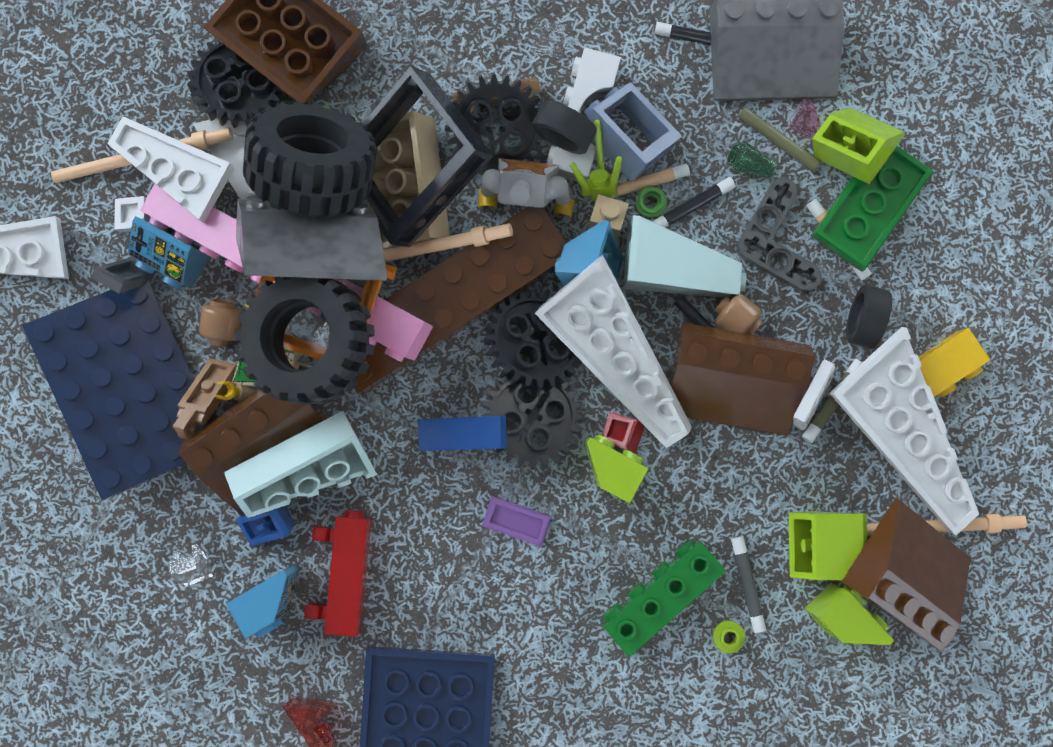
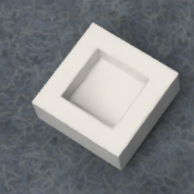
[115,196,150,233]

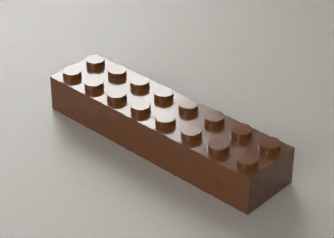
[323,206,567,395]

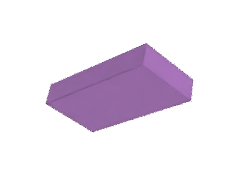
[482,496,552,547]

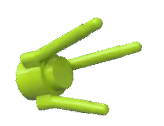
[570,119,622,202]

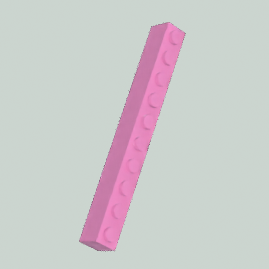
[140,183,433,362]

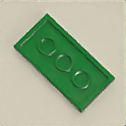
[811,146,934,272]

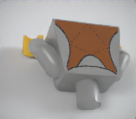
[478,159,575,218]

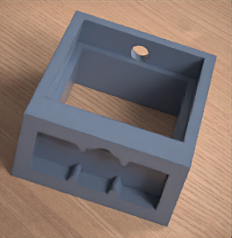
[585,82,682,182]

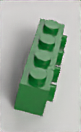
[602,539,726,657]

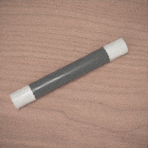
[731,536,766,633]

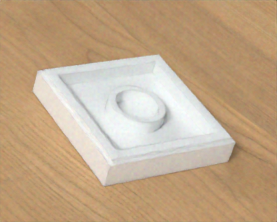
[793,359,835,431]

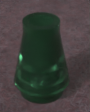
[727,141,776,178]

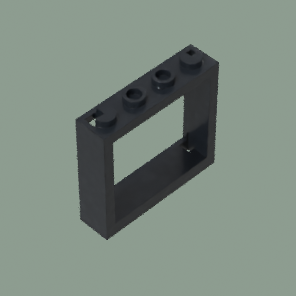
[362,66,493,247]

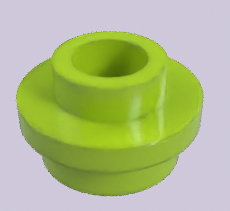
[713,620,745,653]

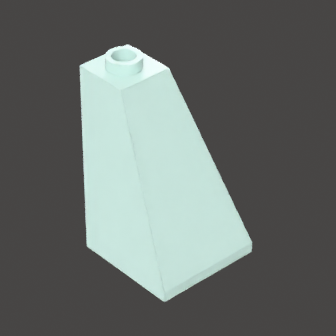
[623,215,746,299]

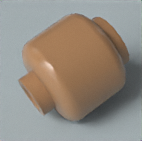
[714,294,763,335]
[199,298,243,347]

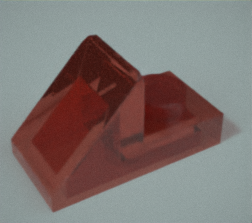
[282,696,337,747]

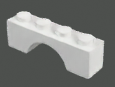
[547,47,621,182]

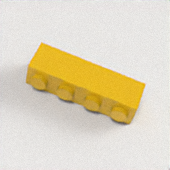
[919,328,990,397]

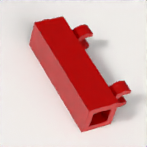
[304,510,372,637]

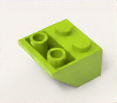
[812,107,905,184]
[584,434,649,503]
[789,511,867,580]
[804,583,894,645]

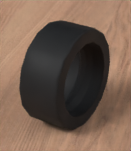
[532,101,597,155]
[846,284,892,349]

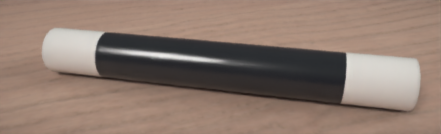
[654,22,711,45]
[652,177,736,228]

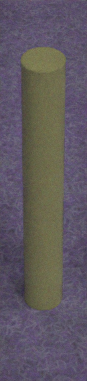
[738,107,821,172]

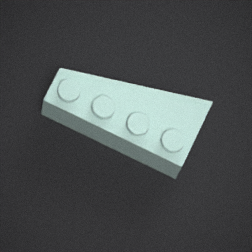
[224,411,377,518]

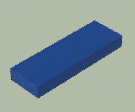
[418,416,507,451]

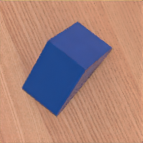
[236,506,295,546]

